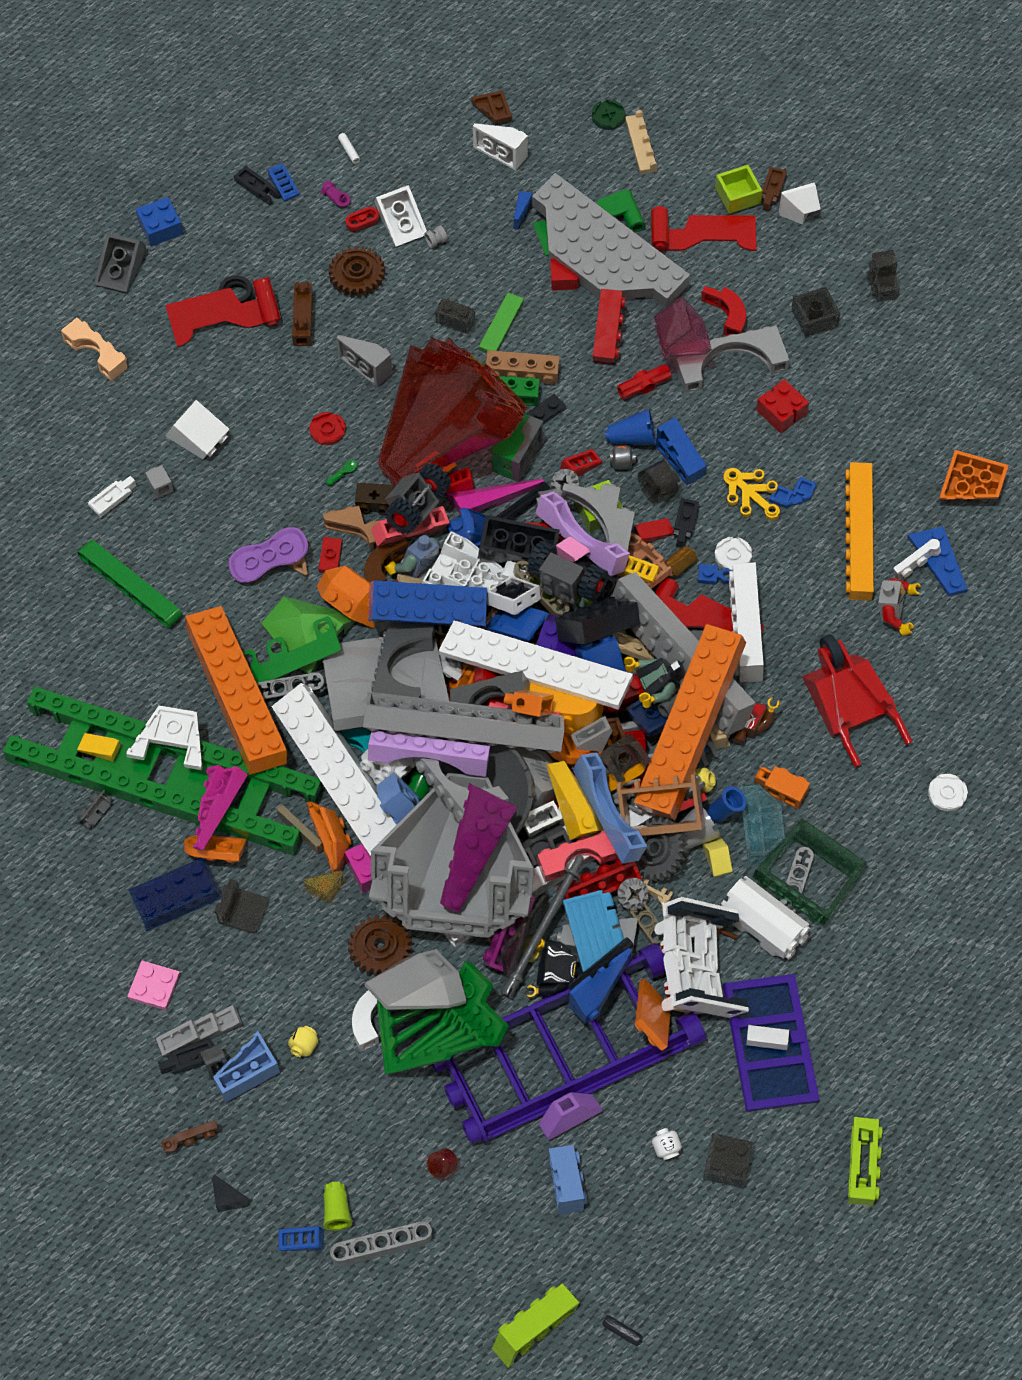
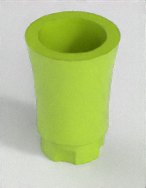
[323,1182,353,1231]

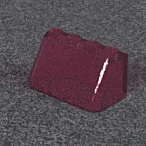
[654,296,712,359]

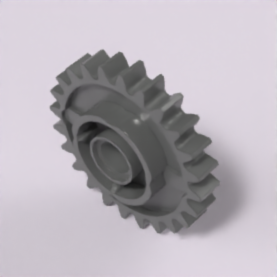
[635,817,688,881]

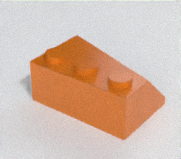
[939,450,1009,499]

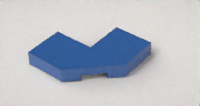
[769,477,817,508]

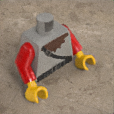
[878,578,921,636]

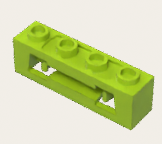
[848,1117,882,1206]

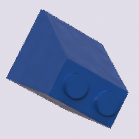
[575,635,626,672]

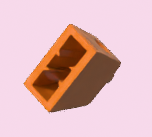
[504,690,554,717]

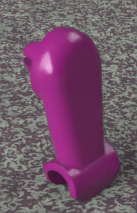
[321,181,350,208]

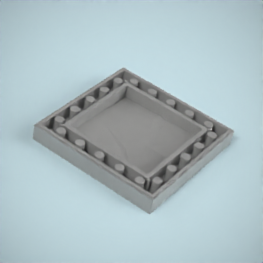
[322,637,449,731]

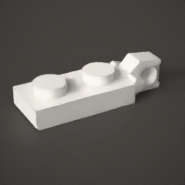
[88,476,137,518]

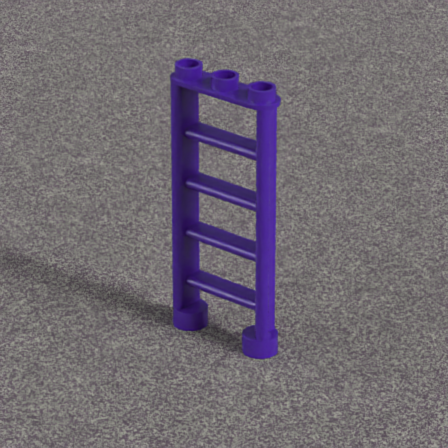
[431,943,706,1145]

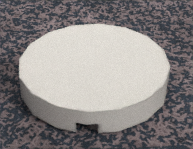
[715,537,752,571]
[928,774,968,811]

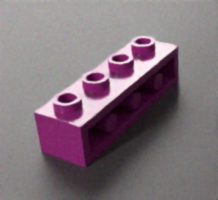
[483,896,536,973]

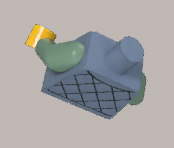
[385,535,440,578]

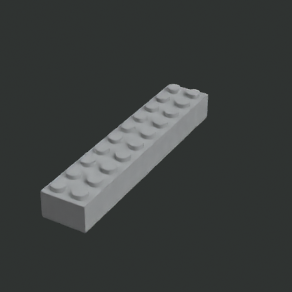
[612,572,755,736]
[363,691,564,753]

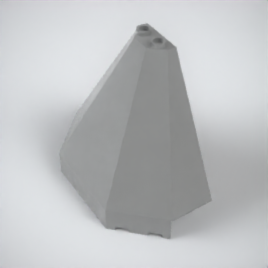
[369,773,533,938]

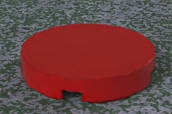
[309,412,346,446]

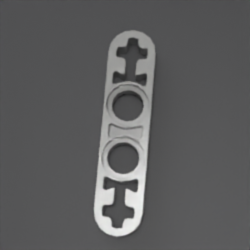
[257,673,326,700]
[780,847,814,913]

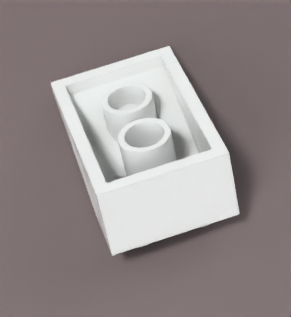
[473,124,528,170]
[374,185,427,247]

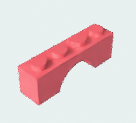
[371,506,450,546]
[537,830,619,882]

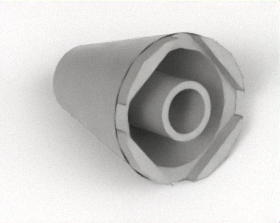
[680,807,721,850]

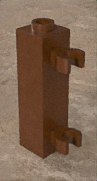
[292,282,313,346]

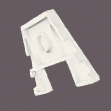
[127,706,202,770]

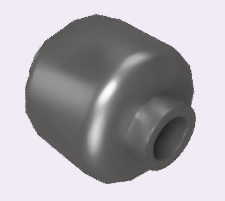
[610,446,636,470]

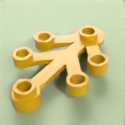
[723,468,780,520]

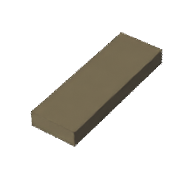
[277,805,323,855]

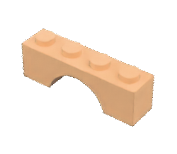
[61,318,127,381]

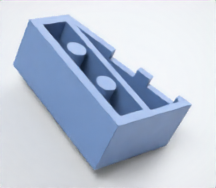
[213,1031,280,1103]
[548,1145,587,1215]

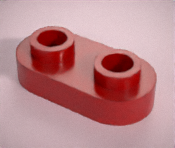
[345,207,379,232]

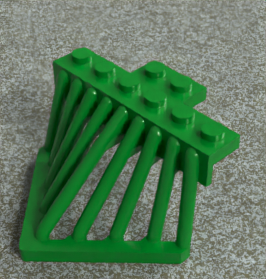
[377,962,509,1074]

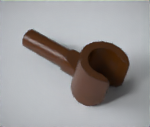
[716,928,738,940]

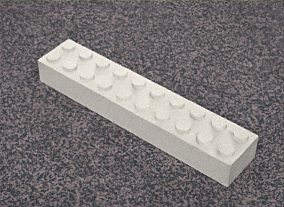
[271,683,396,856]

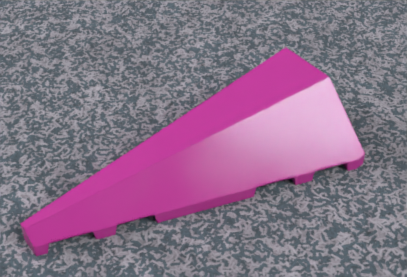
[446,479,544,517]
[193,765,248,851]

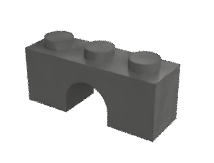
[521,823,571,866]

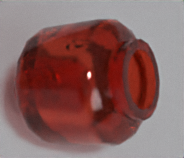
[427,1148,458,1179]

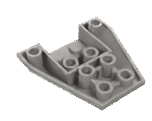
[365,949,466,1010]

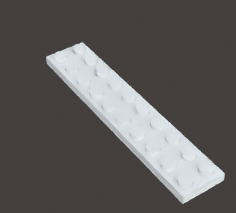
[439,621,633,710]

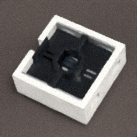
[487,576,541,615]

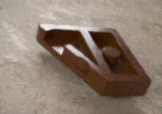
[471,90,512,124]

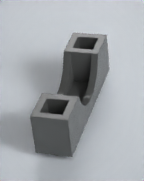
[450,671,530,705]

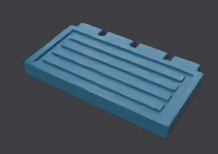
[563,890,624,972]

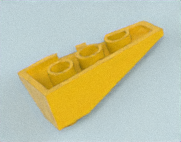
[546,761,604,840]

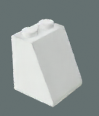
[166,400,229,459]

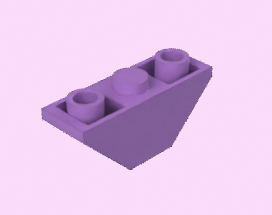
[539,1092,603,1140]

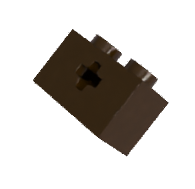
[355,483,394,514]

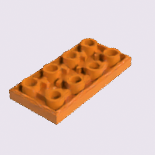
[634,978,670,1050]

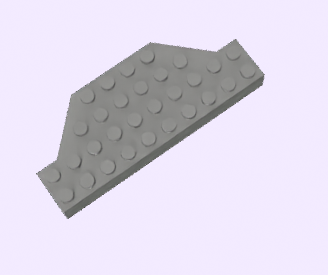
[532,173,690,308]

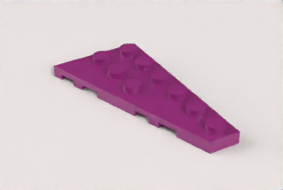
[440,783,517,913]

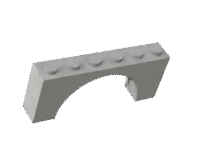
[672,325,789,393]
[408,735,509,822]

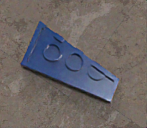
[907,526,967,597]

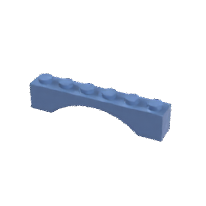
[573,753,647,864]

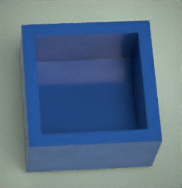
[136,197,183,247]

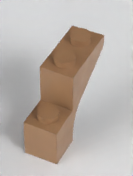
[323,506,382,552]

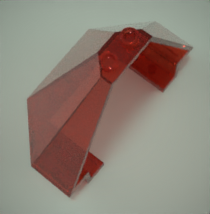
[377,337,527,486]

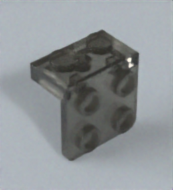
[215,879,268,933]

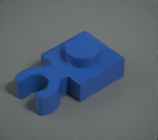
[698,564,731,585]

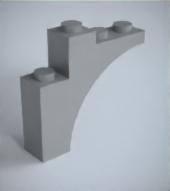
[561,483,635,551]

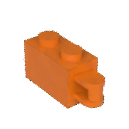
[754,766,810,809]

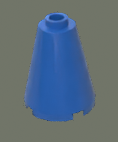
[605,409,656,446]

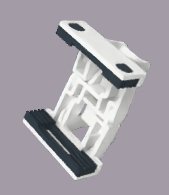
[655,897,749,1018]

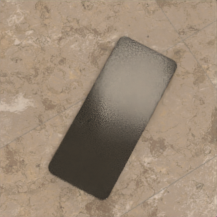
[501,894,549,977]

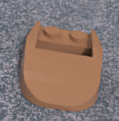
[605,533,673,589]

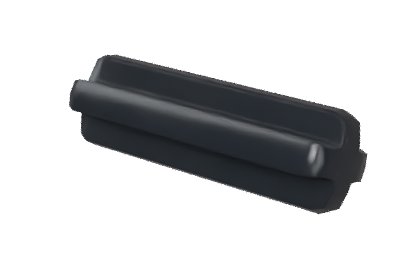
[602,1315,642,1346]

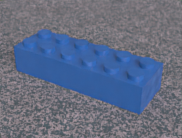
[368,580,487,628]

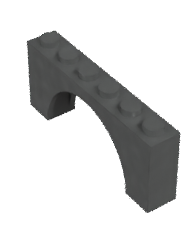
[371,623,435,698]

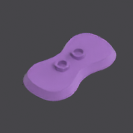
[229,527,308,583]

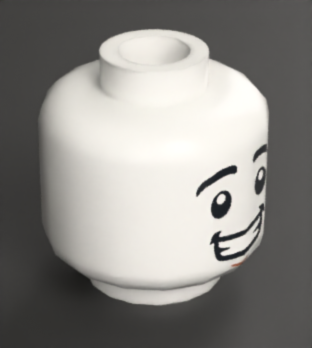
[652,1128,682,1160]

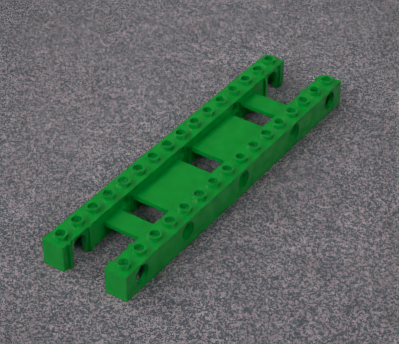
[3,686,323,856]

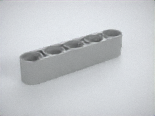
[330,1221,432,1267]

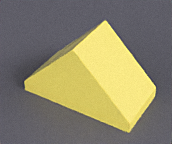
[702,837,733,877]

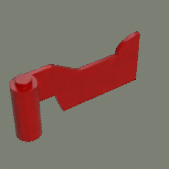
[165,277,281,347]
[655,578,765,633]

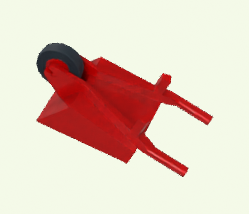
[802,634,913,767]

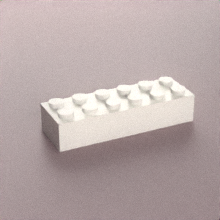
[729,562,763,682]

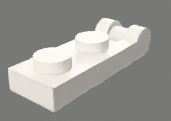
[893,539,941,579]

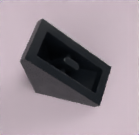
[212,1175,250,1212]

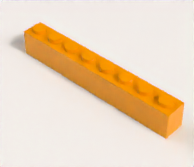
[845,462,874,601]

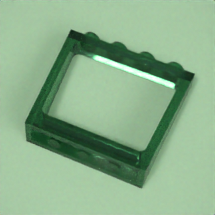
[753,819,867,926]

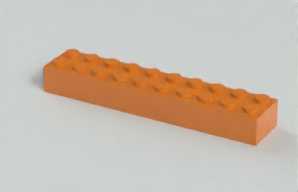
[185,606,287,775]
[634,624,746,821]

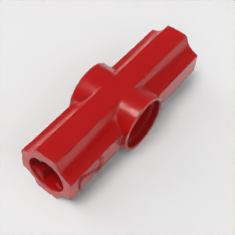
[617,364,672,400]

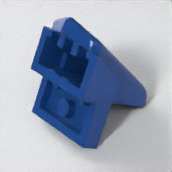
[447,508,486,548]

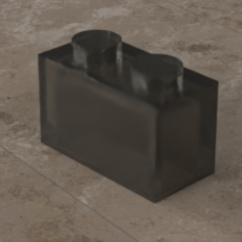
[435,298,475,335]

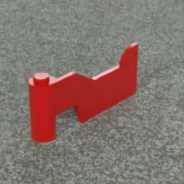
[651,206,757,252]

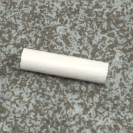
[338,133,360,164]

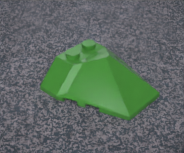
[261,597,356,674]

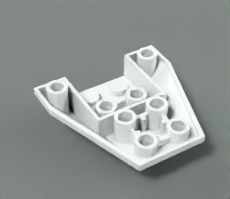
[422,532,504,590]

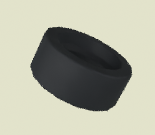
[219,275,253,303]

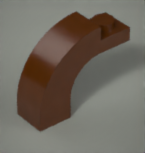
[364,538,409,582]

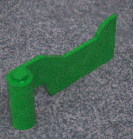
[532,189,646,257]

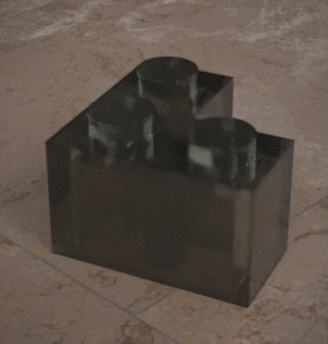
[867,250,900,302]

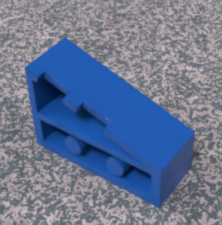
[656,417,707,486]

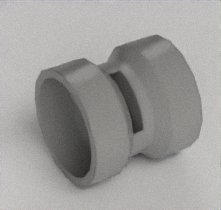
[424,225,448,248]

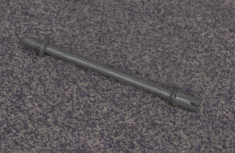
[500,854,584,999]

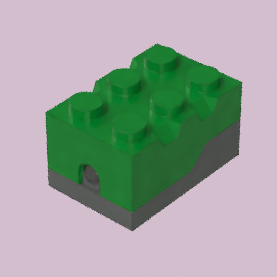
[491,411,543,482]

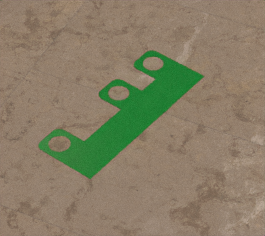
[243,616,341,683]

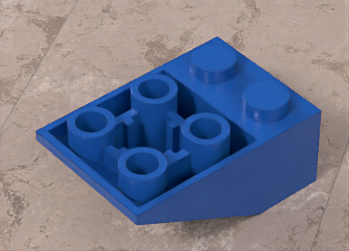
[484,607,549,642]

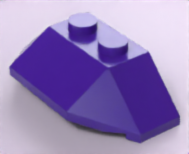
[536,615,579,657]

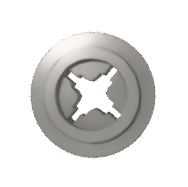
[550,469,579,490]
[618,878,649,910]

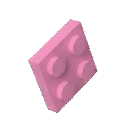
[127,961,180,1010]

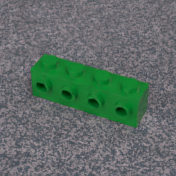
[465,373,539,406]

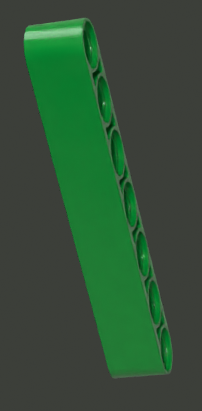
[77,539,183,629]

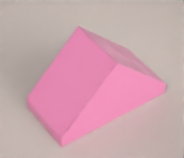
[556,536,590,562]

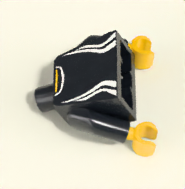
[526,938,583,999]

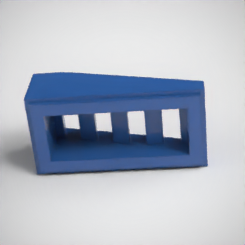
[268,163,300,202]
[514,191,533,230]
[279,1226,324,1251]

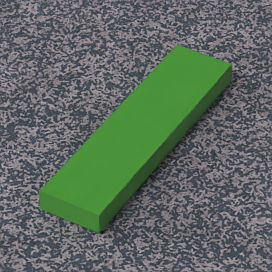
[479,293,524,353]

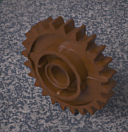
[328,246,386,297]
[348,914,412,976]

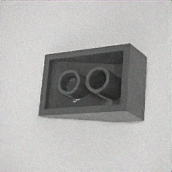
[94,233,146,293]

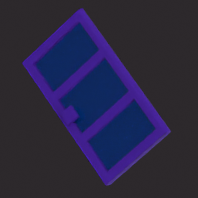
[723,974,819,1112]

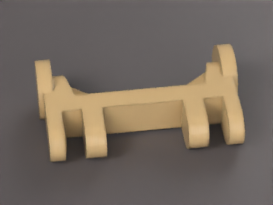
[630,876,674,911]

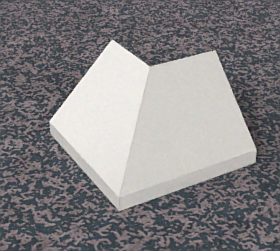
[779,183,820,224]

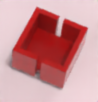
[756,379,809,434]

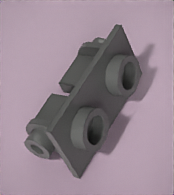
[77,790,113,830]

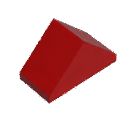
[550,258,579,291]

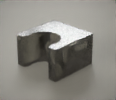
[598,733,652,782]

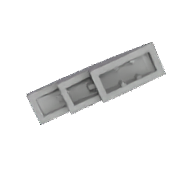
[156,1005,242,1057]

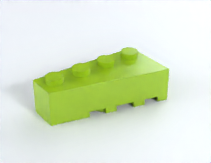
[492,1283,579,1368]

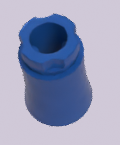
[707,786,746,823]

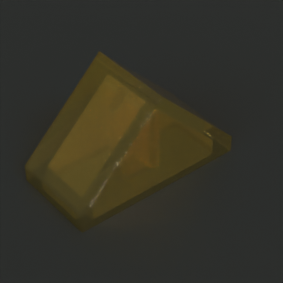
[303,870,344,903]

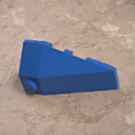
[569,948,632,1024]

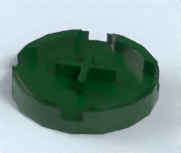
[591,99,626,130]

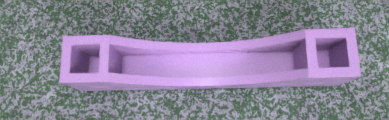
[535,491,630,576]
[368,731,490,777]

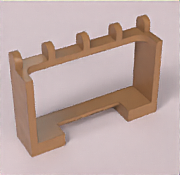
[617,774,705,836]

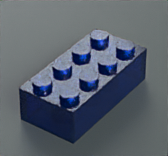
[129,858,220,932]

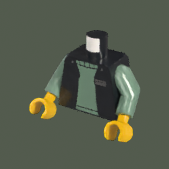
[624,657,684,708]

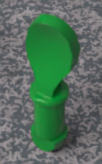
[326,460,358,486]

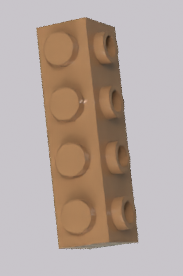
[485,350,559,384]

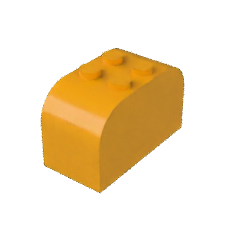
[530,683,604,734]

